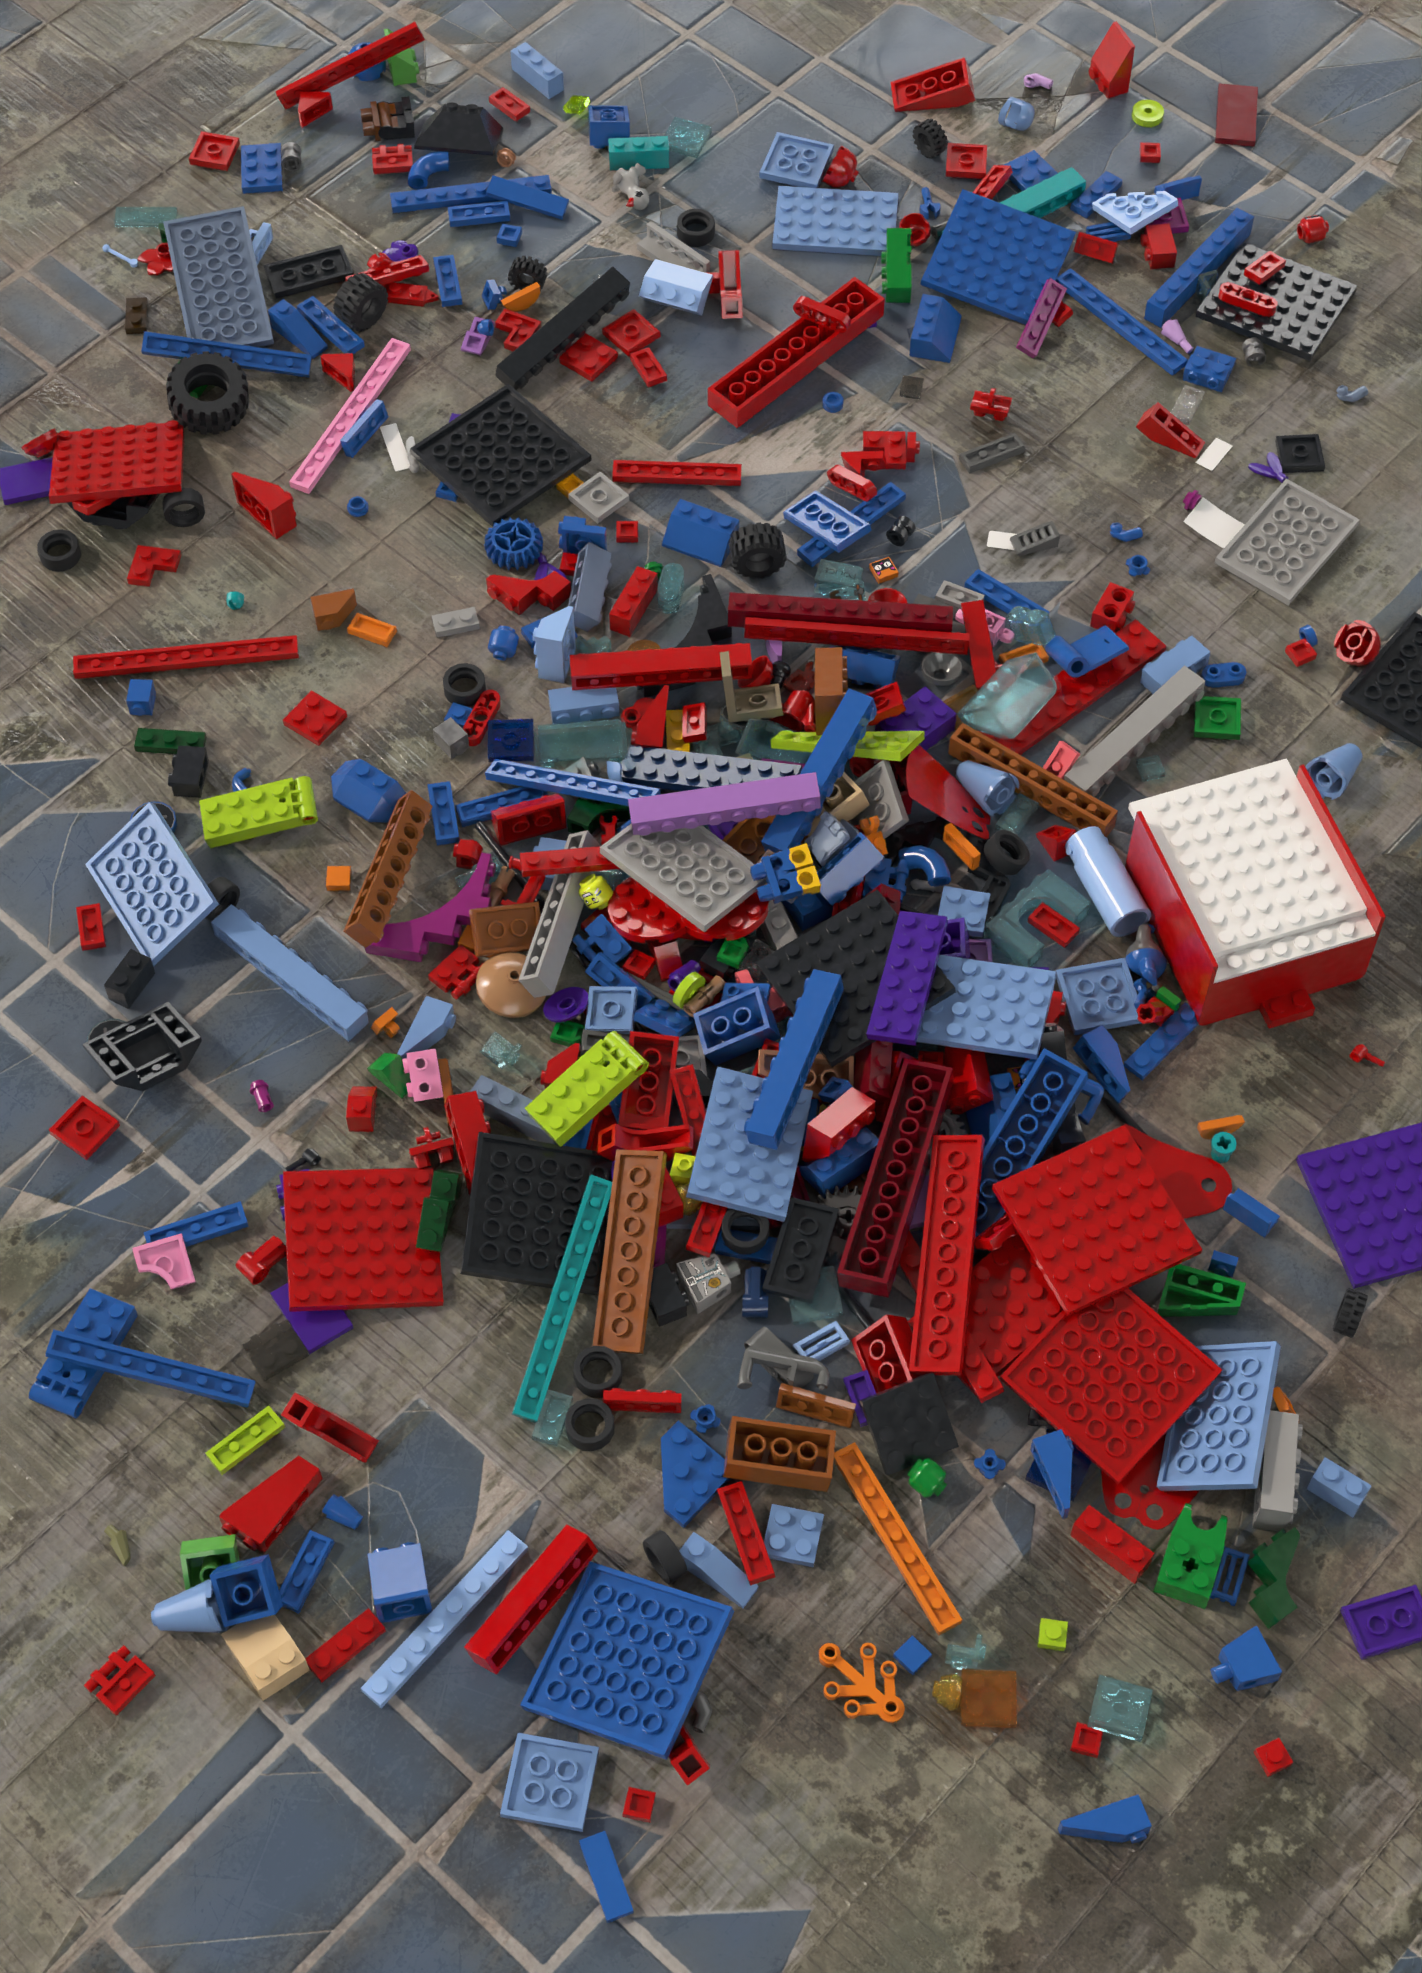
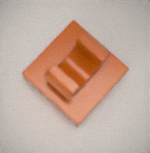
[371,1007,400,1038]

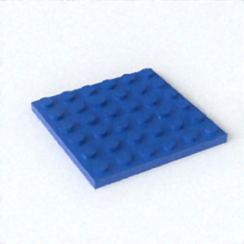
[920,189,1076,325]
[520,1561,734,1760]

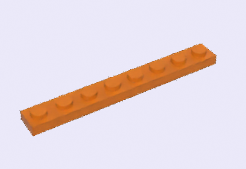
[834,1442,962,1636]

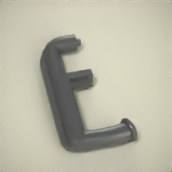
[737,1346,830,1390]

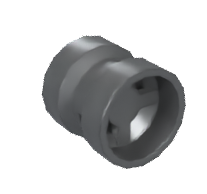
[281,142,302,171]
[1242,337,1266,366]

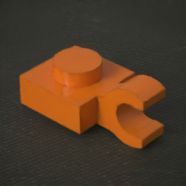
[860,815,888,855]

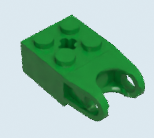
[1153,1503,1228,1609]

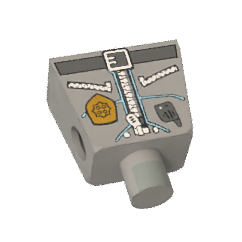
[676,1254,740,1314]

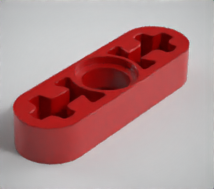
[1218,282,1278,317]
[793,296,851,333]
[827,464,877,502]
[462,690,501,746]

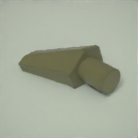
[104,1524,131,1566]

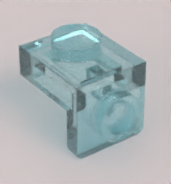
[479,1031,522,1069]
[945,1634,986,1669]

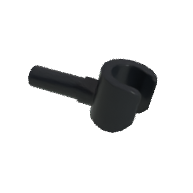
[286,1148,321,1171]

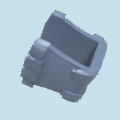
[804,811,860,866]

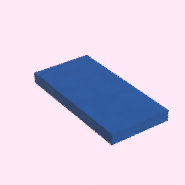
[783,490,872,553]

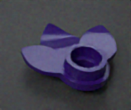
[379,240,419,262]

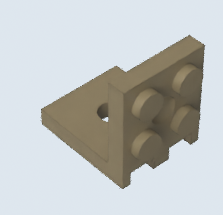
[720,651,783,723]

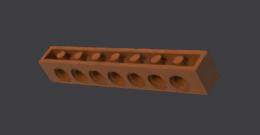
[948,723,1118,837]
[343,790,433,948]

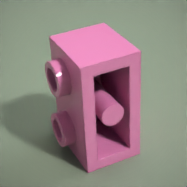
[402,1049,443,1102]

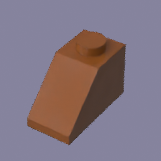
[310,588,357,631]

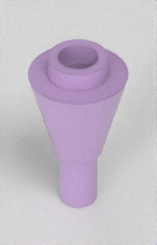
[1161,319,1194,354]

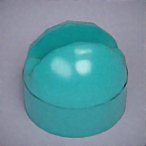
[226,591,244,610]

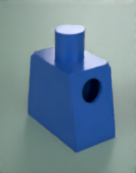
[1210,1626,1282,1691]

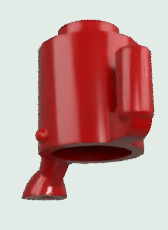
[770,690,816,732]

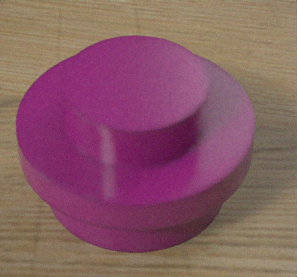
[1183,490,1202,510]

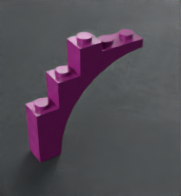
[364,853,496,962]

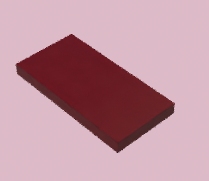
[1215,83,1258,147]

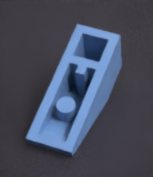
[397,996,456,1059]
[679,1532,759,1609]

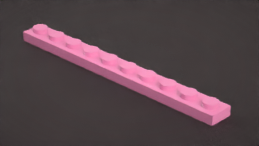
[289,338,411,494]

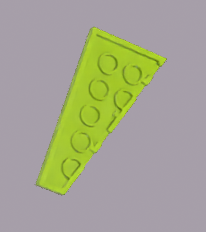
[771,730,925,761]

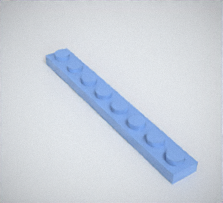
[361,1530,528,1709]

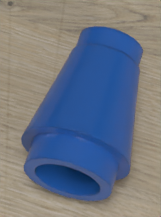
[322,1494,364,1530]

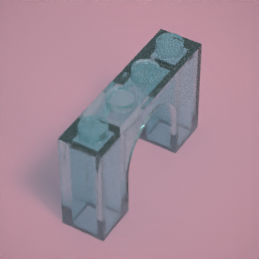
[984,869,1091,967]

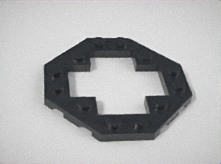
[865,816,1011,926]

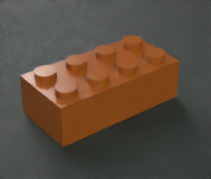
[815,647,848,735]
[723,1416,836,1492]

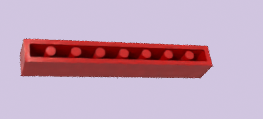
[570,643,752,690]

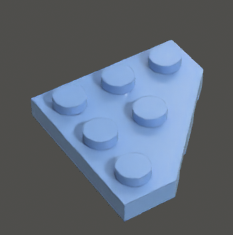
[1092,191,1178,234]

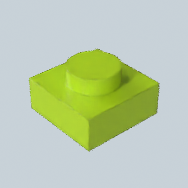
[1038,1618,1068,1651]

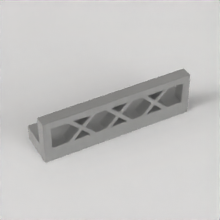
[637,221,710,273]

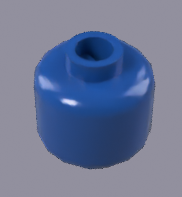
[488,626,519,661]

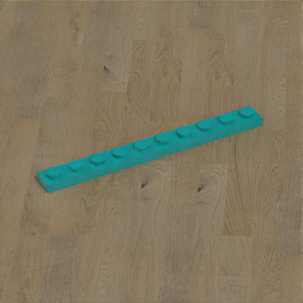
[511,1175,612,1423]

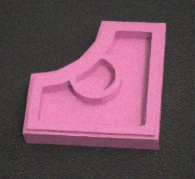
[132,1233,196,1290]

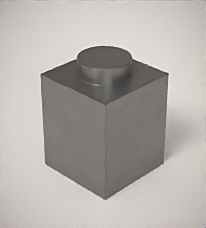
[433,717,469,759]

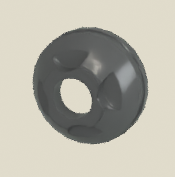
[921,652,962,686]

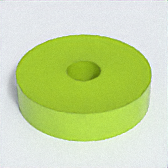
[1132,99,1164,127]
[673,972,705,1009]

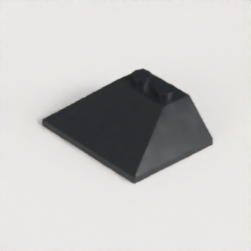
[414,102,503,156]
[67,494,160,529]
[83,1002,202,1091]

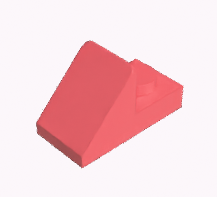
[1043,741,1080,780]

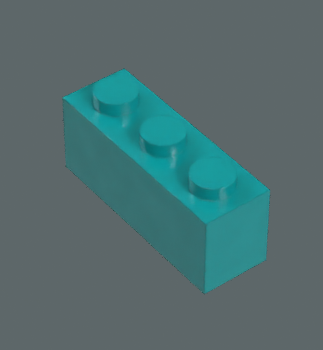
[608,136,669,171]

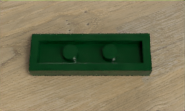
[134,728,207,754]

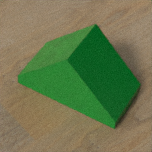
[367,1053,411,1099]

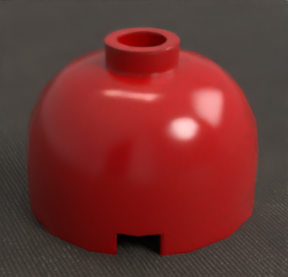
[822,145,859,188]
[1334,620,1381,667]

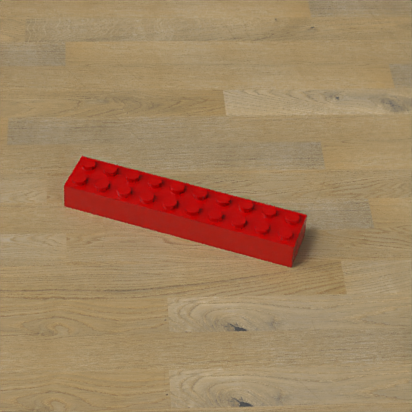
[708,277,885,428]

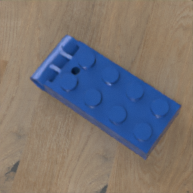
[29,1288,138,1419]

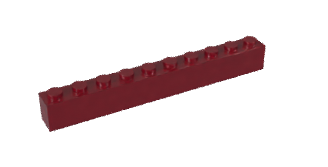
[728,592,953,632]
[853,883,901,1107]

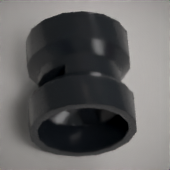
[886,516,916,547]

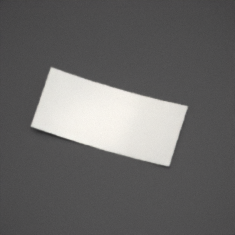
[1183,497,1245,548]

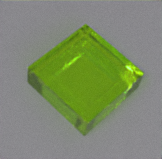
[563,95,591,114]

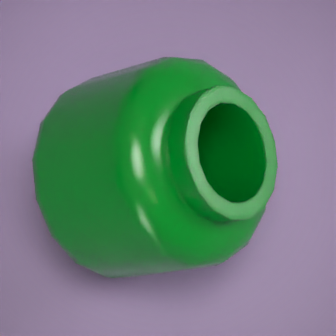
[907,1458,947,1498]

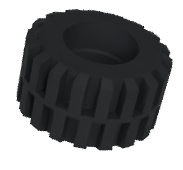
[333,273,388,332]
[729,522,787,579]

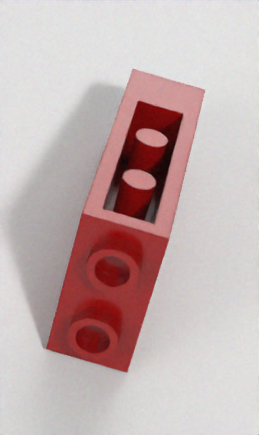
[943,1046,993,1115]
[219,1456,322,1554]

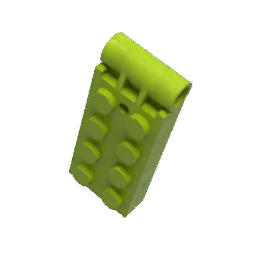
[199,776,318,848]
[525,1031,649,1147]

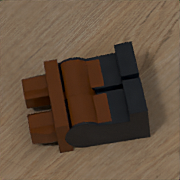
[360,96,415,141]

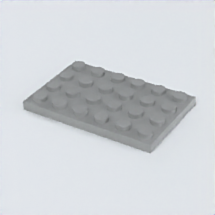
[1215,479,1360,606]
[600,823,767,932]

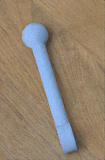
[102,244,138,268]

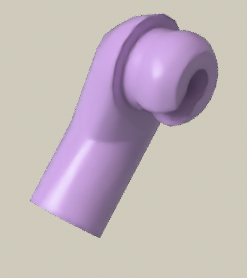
[1024,73,1053,89]

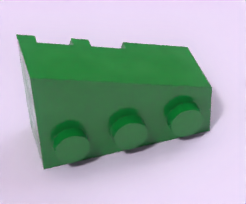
[881,228,912,303]
[1157,1264,1246,1317]

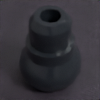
[769,661,791,689]

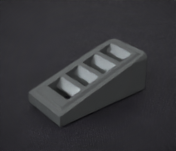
[1010,521,1060,556]

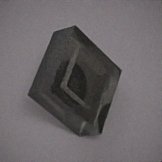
[900,375,924,399]

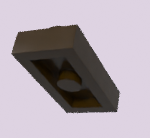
[125,297,148,334]

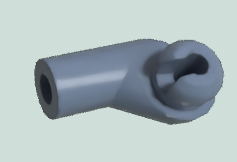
[1337,385,1368,402]

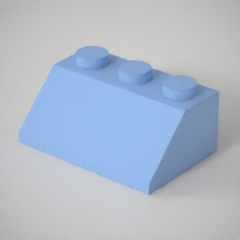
[639,259,713,316]
[533,606,576,683]

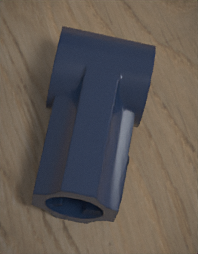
[742,1267,768,1318]

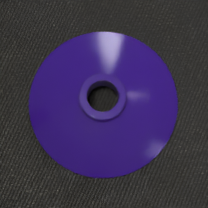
[543,987,588,1022]

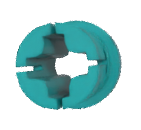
[1211,1132,1237,1163]

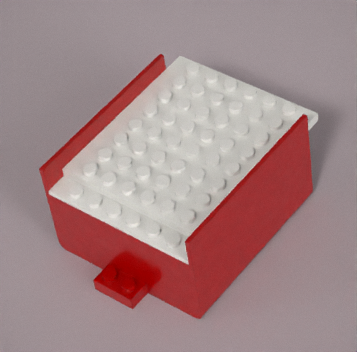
[1125,758,1386,1029]

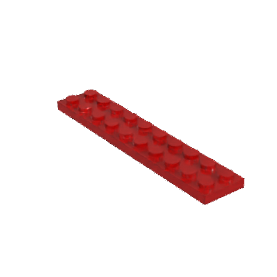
[978,619,1167,755]
[909,1135,985,1376]

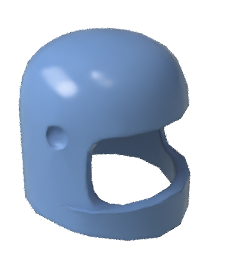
[998,97,1035,131]

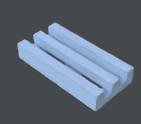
[793,1321,850,1361]

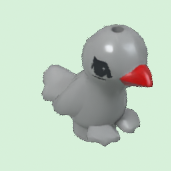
[612,163,649,210]

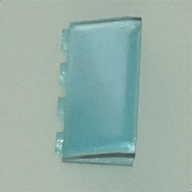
[957,652,1057,740]

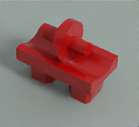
[970,388,1012,421]
[409,1127,454,1169]

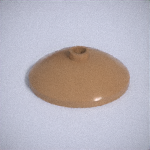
[476,952,546,1018]

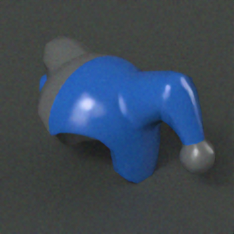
[1125,924,1167,992]

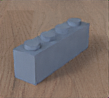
[568,542,612,632]
[470,1075,558,1145]

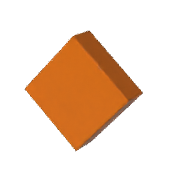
[326,866,352,891]

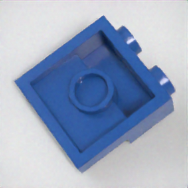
[1182,346,1236,392]
[558,516,607,554]

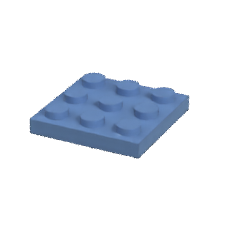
[759,132,834,188]
[1056,958,1141,1035]
[500,1733,599,1832]

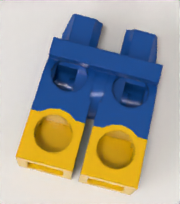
[750,843,821,904]

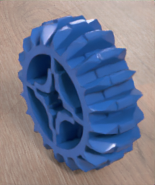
[484,517,543,571]

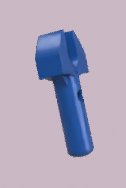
[919,187,941,219]
[1133,977,1156,1009]

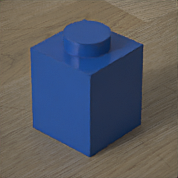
[126,679,156,716]

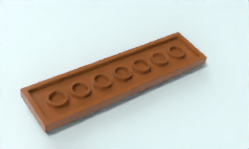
[592,1150,667,1354]

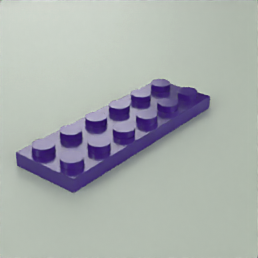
[866,911,948,1046]

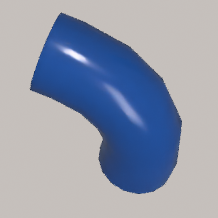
[408,151,450,190]
[898,845,951,887]

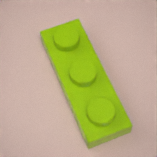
[205,1406,285,1475]

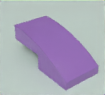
[461,317,495,356]
[765,640,782,663]

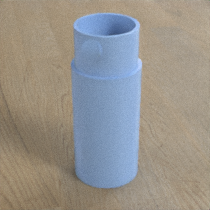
[1065,826,1151,937]

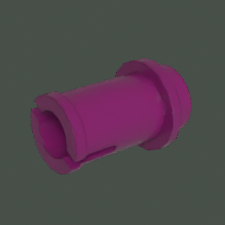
[250,1080,274,1112]

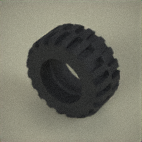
[166,351,249,435]

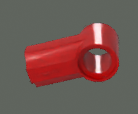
[1136,996,1174,1027]
[236,1236,286,1285]

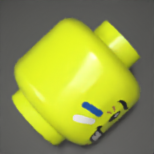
[578,874,613,910]

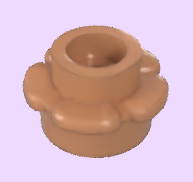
[497,148,516,167]

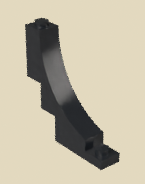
[636,574,732,698]
[1038,1023,1086,1156]

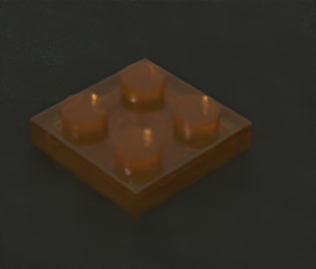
[961,1669,1017,1728]

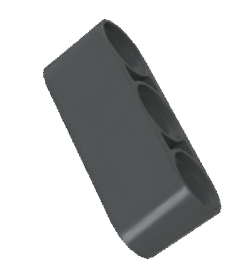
[744,1327,814,1389]

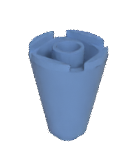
[1306,743,1362,800]
[956,760,1019,816]
[151,1579,229,1633]

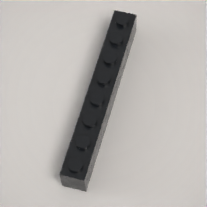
[495,266,630,390]

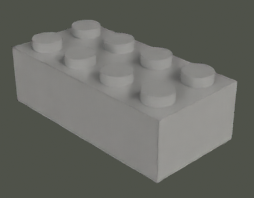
[1252,1410,1303,1532]

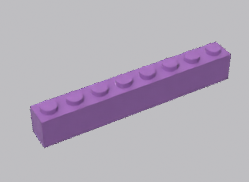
[628,772,821,836]

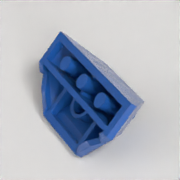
[331,759,406,823]

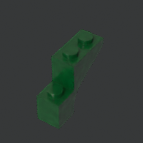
[567,798,631,835]
[416,1170,464,1252]
[1247,1527,1300,1629]

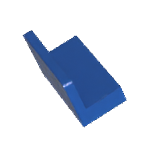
[1154,175,1202,200]
[1223,1188,1280,1238]

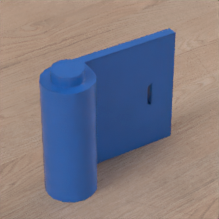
[1045,625,1130,678]

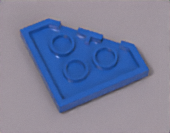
[661,1420,731,1528]

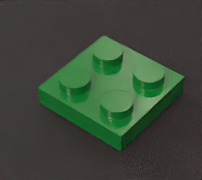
[1194,696,1241,740]

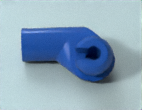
[1110,523,1143,542]

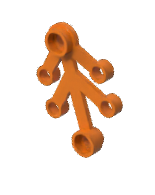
[819,1643,905,1723]

